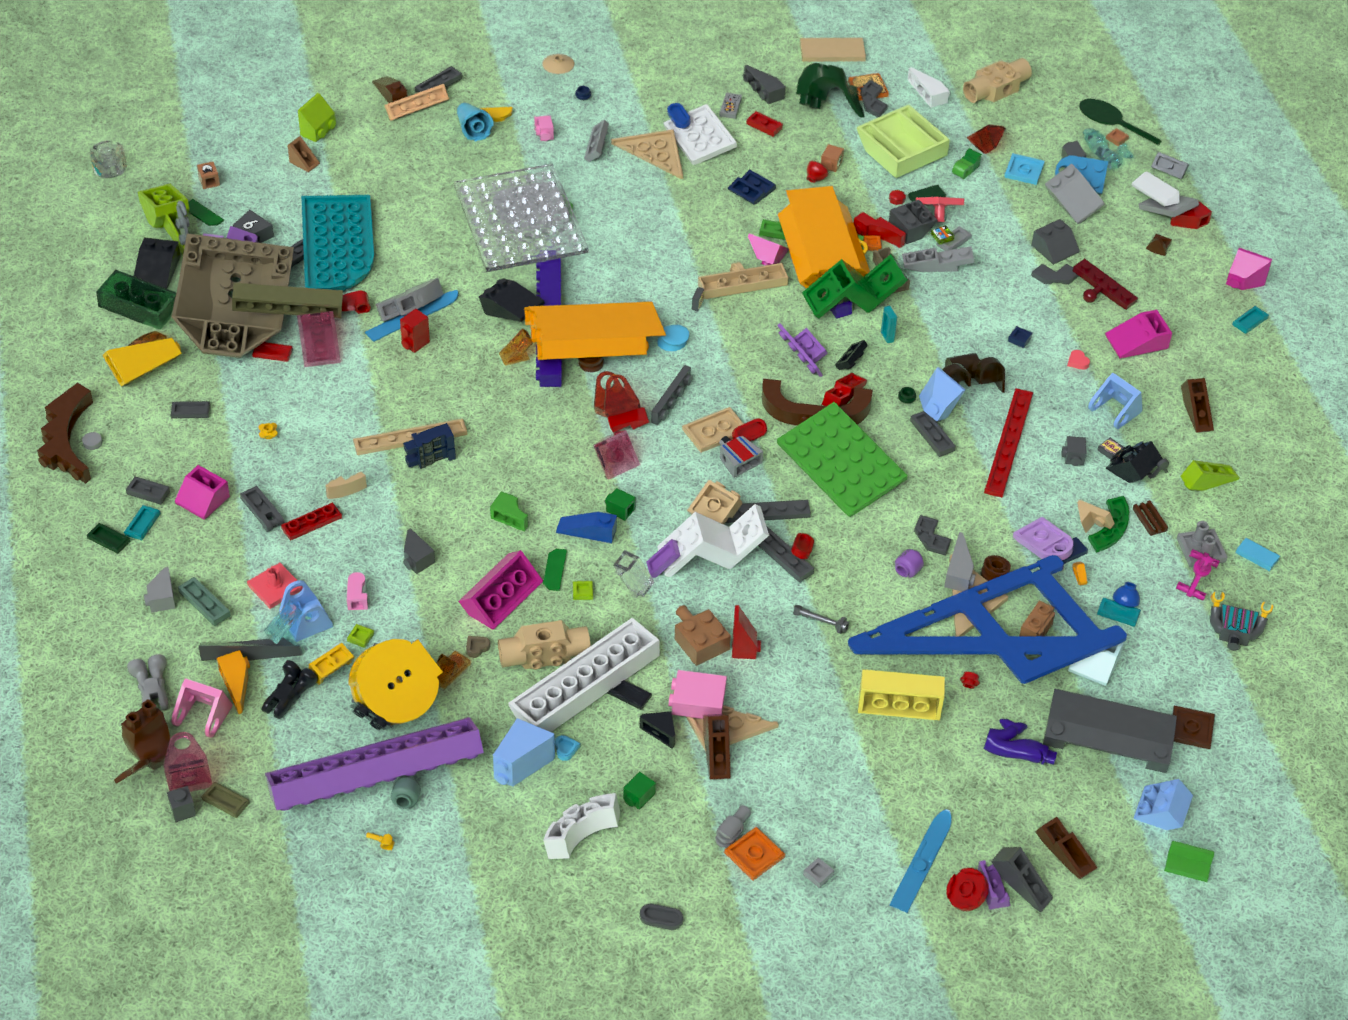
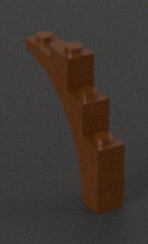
[37,382,93,484]

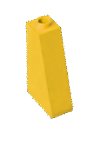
[102,338,182,387]

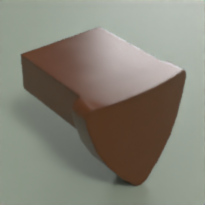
[1146,234,1172,256]

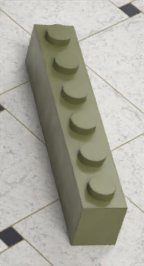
[232,283,343,318]

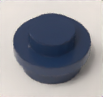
[575,86,591,100]

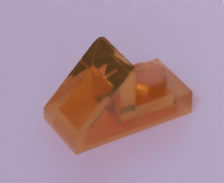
[499,329,533,366]
[436,651,471,690]

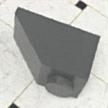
[404,528,435,574]

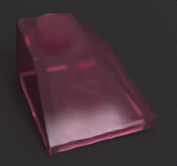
[593,430,640,480]

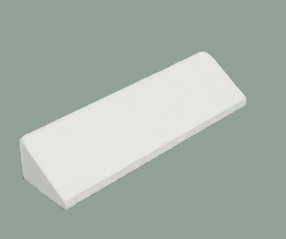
[1131,172,1179,207]

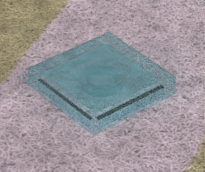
[264,600,303,644]

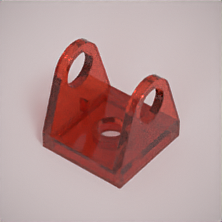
[594,371,641,417]

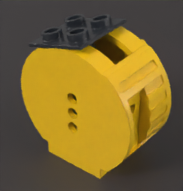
[348,639,443,731]

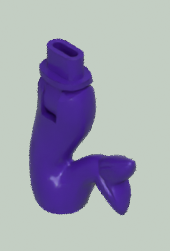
[983,719,1057,765]

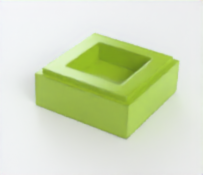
[573,581,593,600]
[347,624,374,648]

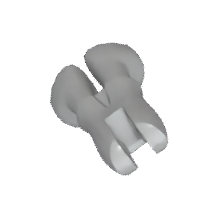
[127,654,168,710]

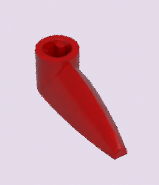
[342,290,371,314]

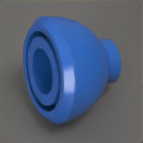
[1112,582,1140,607]

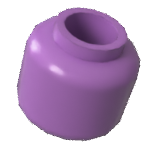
[895,549,924,578]

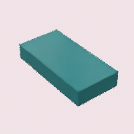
[881,305,897,343]
[1232,306,1269,334]
[124,505,161,541]
[1097,597,1141,627]

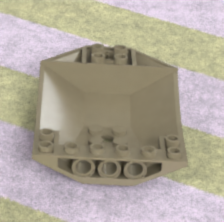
[171,233,294,358]

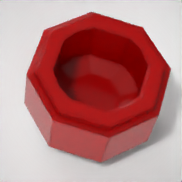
[889,190,906,205]

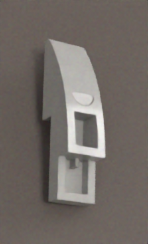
[902,246,974,272]
[376,278,444,321]

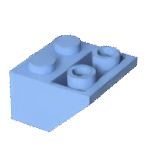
[1134,779,1193,830]

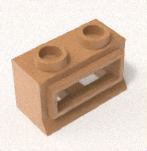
[1019,600,1055,636]

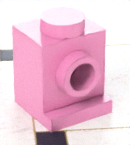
[534,115,554,141]

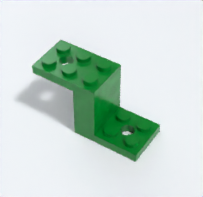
[802,254,908,319]

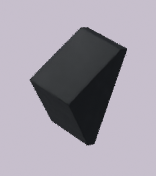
[639,711,675,749]

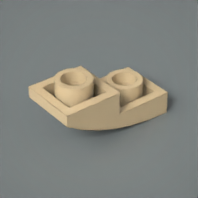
[325,471,367,499]

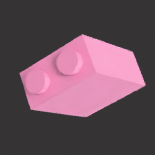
[668,670,727,719]

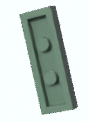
[178,577,231,626]

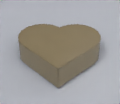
[466,636,490,658]

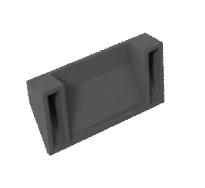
[1043,688,1177,773]

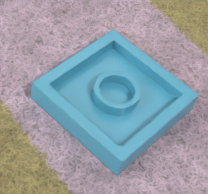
[1004,153,1045,185]

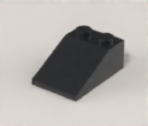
[132,237,181,291]
[479,278,545,322]

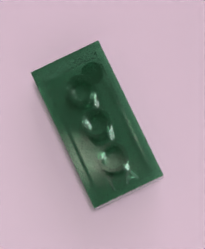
[96,269,176,330]

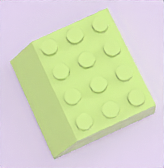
[857,104,950,178]

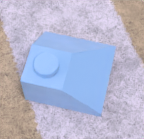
[919,367,966,422]

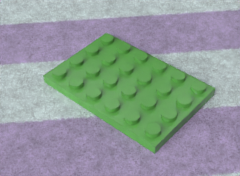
[777,402,908,517]

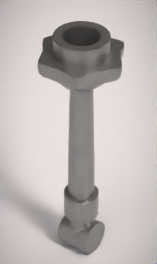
[793,605,849,634]

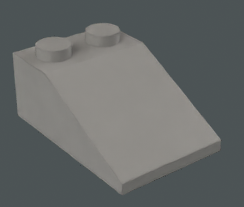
[1045,164,1105,224]

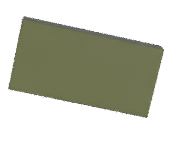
[201,782,249,818]

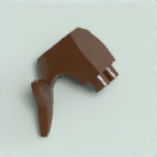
[114,699,170,784]

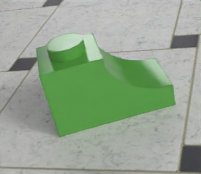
[490,491,528,532]

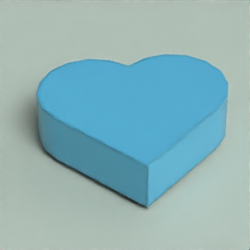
[555,735,580,761]

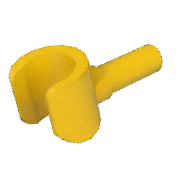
[366,832,394,851]

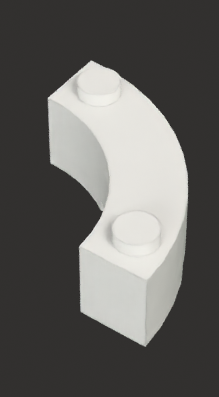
[544,793,620,859]

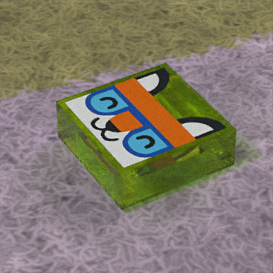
[931,225,955,245]

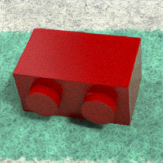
[400,308,430,353]

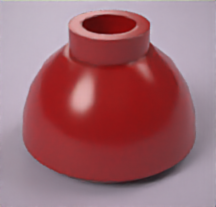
[806,161,828,183]

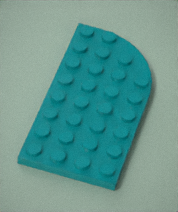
[301,195,374,290]

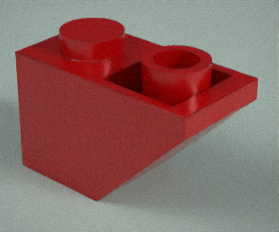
[1170,200,1212,229]

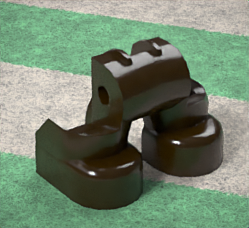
[942,353,1005,393]

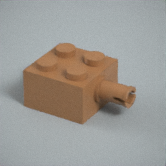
[674,605,731,666]

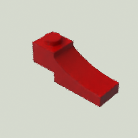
[854,212,906,248]
[822,373,867,407]

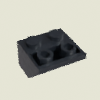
[1106,441,1163,483]

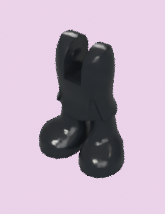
[261,660,318,719]

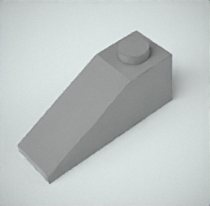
[944,532,976,592]

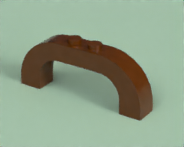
[761,379,873,426]

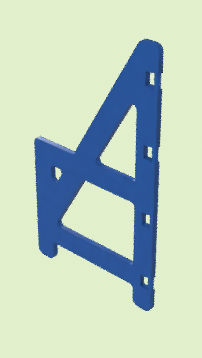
[848,555,1127,684]

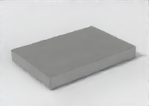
[1138,195,1199,217]

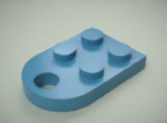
[1055,156,1108,195]

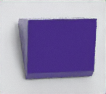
[830,301,852,319]

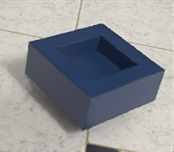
[1008,326,1032,348]

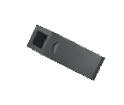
[743,65,786,104]

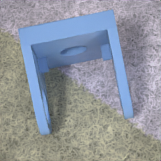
[1088,373,1143,429]
[279,580,333,642]

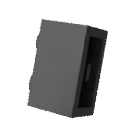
[889,200,937,244]

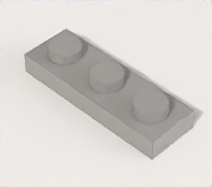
[584,119,609,162]

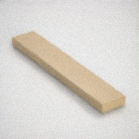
[353,419,467,455]

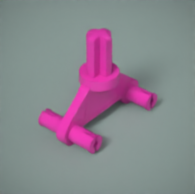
[1176,549,1220,601]

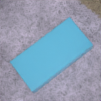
[1236,538,1280,571]

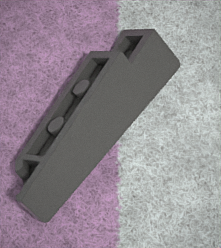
[199,637,301,661]

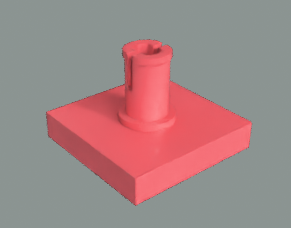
[916,197,964,222]
[247,563,303,609]

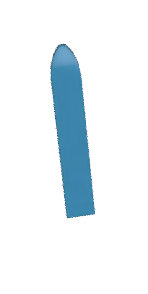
[365,290,458,342]
[889,809,951,913]

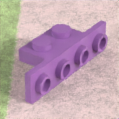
[777,323,828,377]

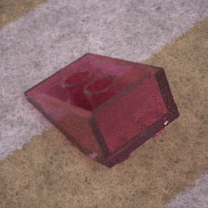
[297,311,341,367]

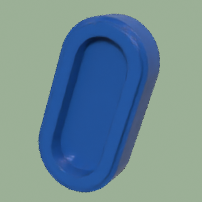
[667,103,691,128]

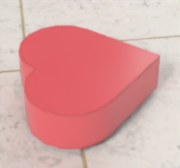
[1067,350,1090,370]

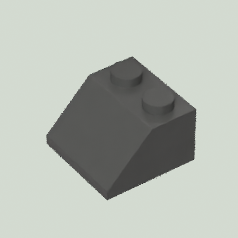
[1031,219,1080,265]

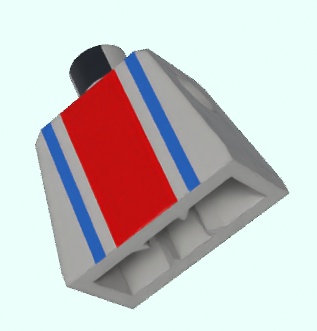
[719,436,763,478]

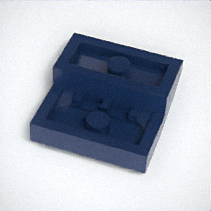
[728,169,776,205]

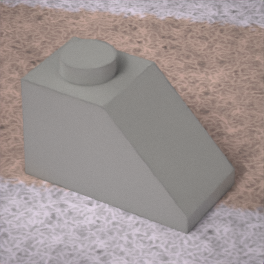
[144,567,175,613]

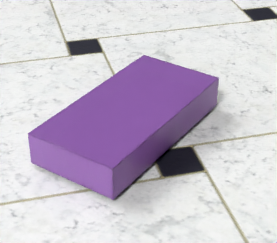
[647,539,681,578]

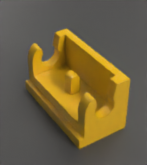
[309,642,354,685]

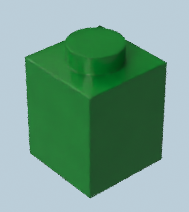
[605,488,636,521]
[623,771,656,810]

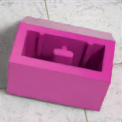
[175,465,230,520]

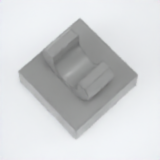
[803,857,834,888]

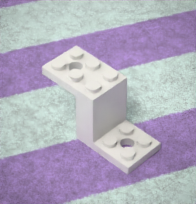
[657,504,769,577]

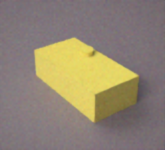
[858,669,945,720]

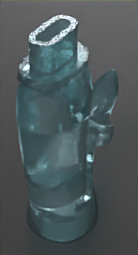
[1083,128,1133,170]

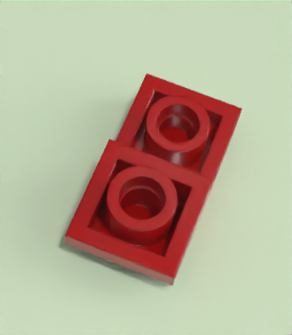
[607,407,649,433]

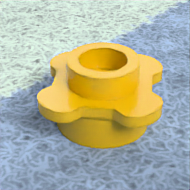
[258,423,278,439]

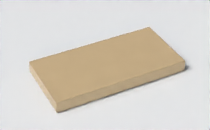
[800,38,866,62]

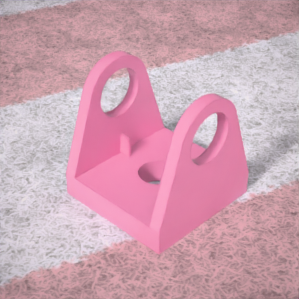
[171,678,233,738]

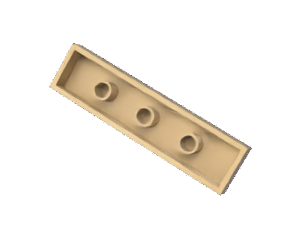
[698,263,788,299]

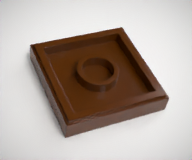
[1172,705,1215,749]

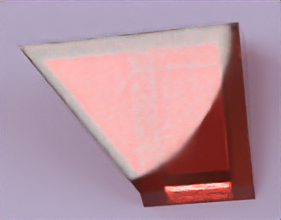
[967,124,1006,154]

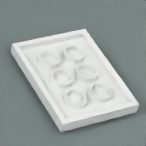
[663,104,737,165]

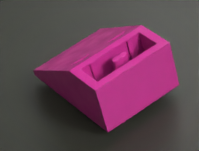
[1105,309,1172,359]

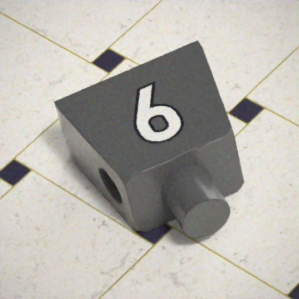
[233,210,274,243]

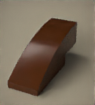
[1035,817,1097,879]

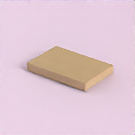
[682,407,744,453]

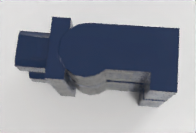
[403,423,456,469]

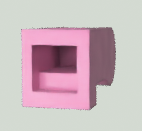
[347,572,368,610]

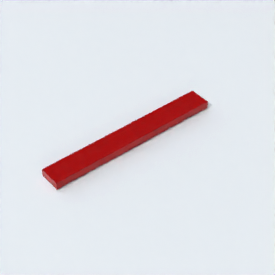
[984,388,1033,498]

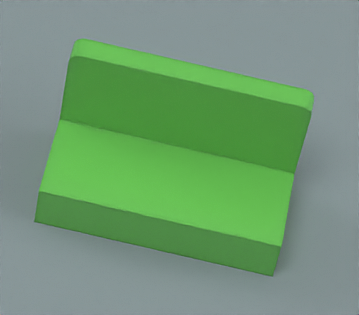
[1164,841,1215,882]

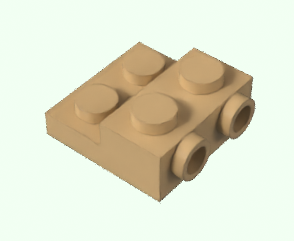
[687,480,743,524]

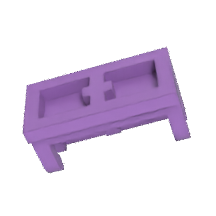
[977,860,1010,910]

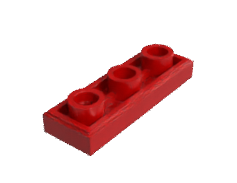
[281,502,342,541]

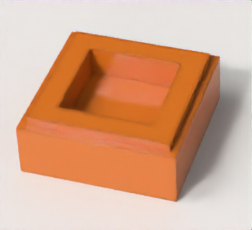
[863,236,882,251]

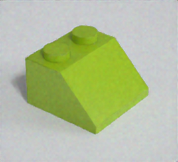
[297,93,336,142]

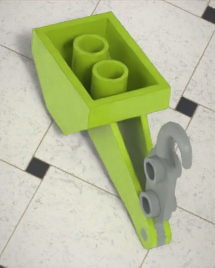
[138,183,190,255]

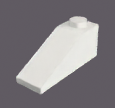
[907,67,950,108]

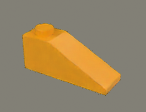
[217,650,250,714]

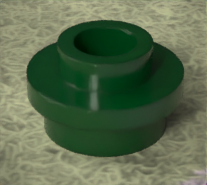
[898,387,916,404]

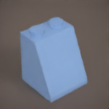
[493,718,555,787]

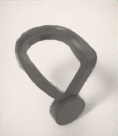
[1147,458,1169,479]

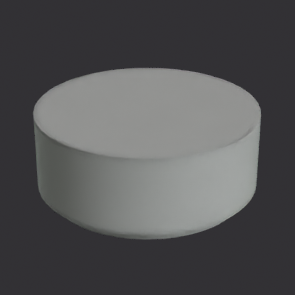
[82,432,102,450]

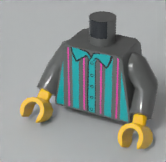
[1210,592,1273,651]

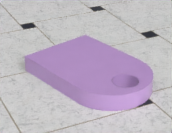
[1013,517,1073,560]

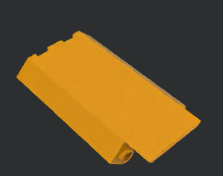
[778,186,870,288]
[524,302,666,360]

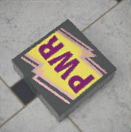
[692,287,704,311]
[1098,437,1124,460]

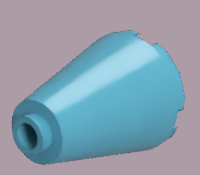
[457,103,494,141]

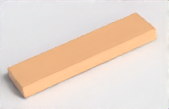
[384,84,449,120]

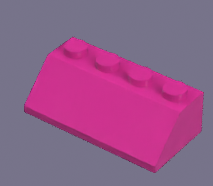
[459,550,543,630]

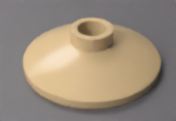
[543,54,574,74]

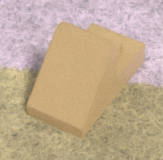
[1077,500,1115,533]

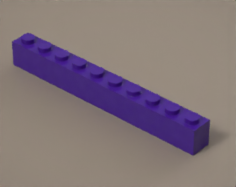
[536,252,562,387]

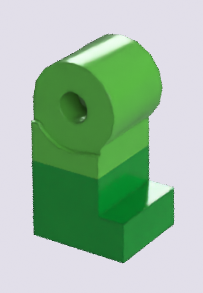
[952,148,982,179]

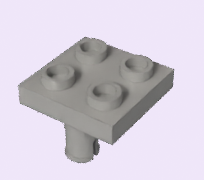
[1177,521,1227,567]

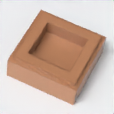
[1106,128,1129,146]

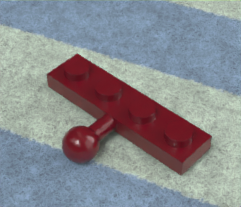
[1072,258,1138,310]

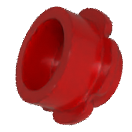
[960,672,980,689]

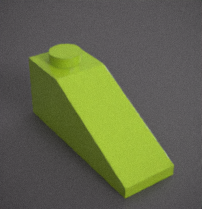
[1180,460,1240,491]

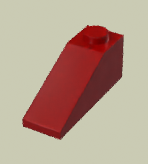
[732,605,761,659]

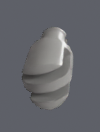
[715,805,751,848]

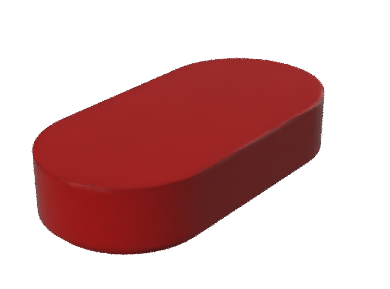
[732,418,767,441]
[791,533,814,559]

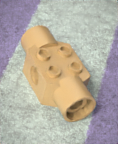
[963,58,1032,103]
[498,620,591,669]

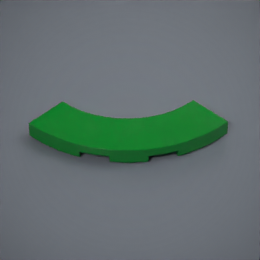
[1088,496,1129,553]

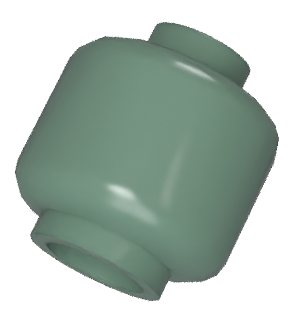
[391,777,421,809]

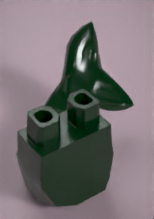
[796,63,865,118]

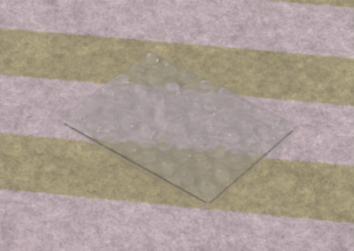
[454,163,588,272]

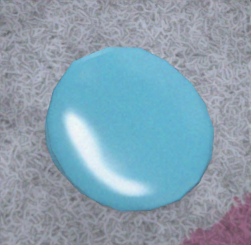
[657,325,689,351]

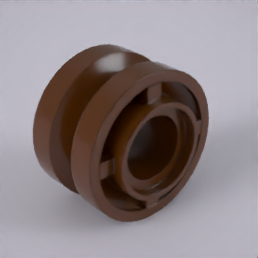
[578,357,604,372]
[981,555,1011,581]

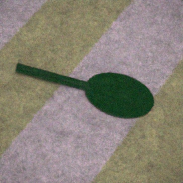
[1079,99,1162,146]

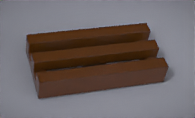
[1133,501,1168,536]

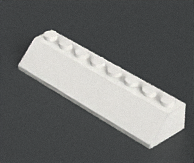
[508,618,660,732]

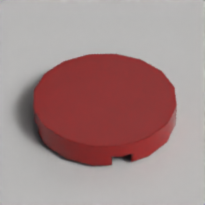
[946,868,989,911]

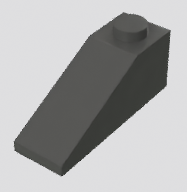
[991,847,1053,912]

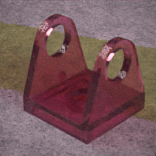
[164,732,212,792]

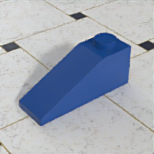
[556,512,617,544]

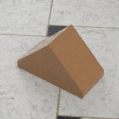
[287,136,320,172]

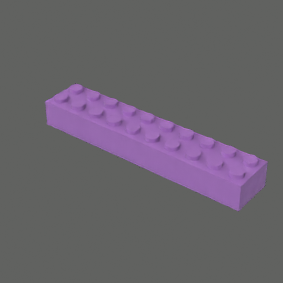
[265,717,484,811]

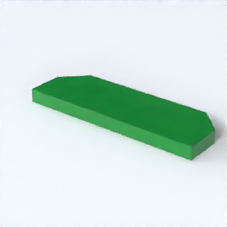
[188,199,224,226]
[543,548,567,591]

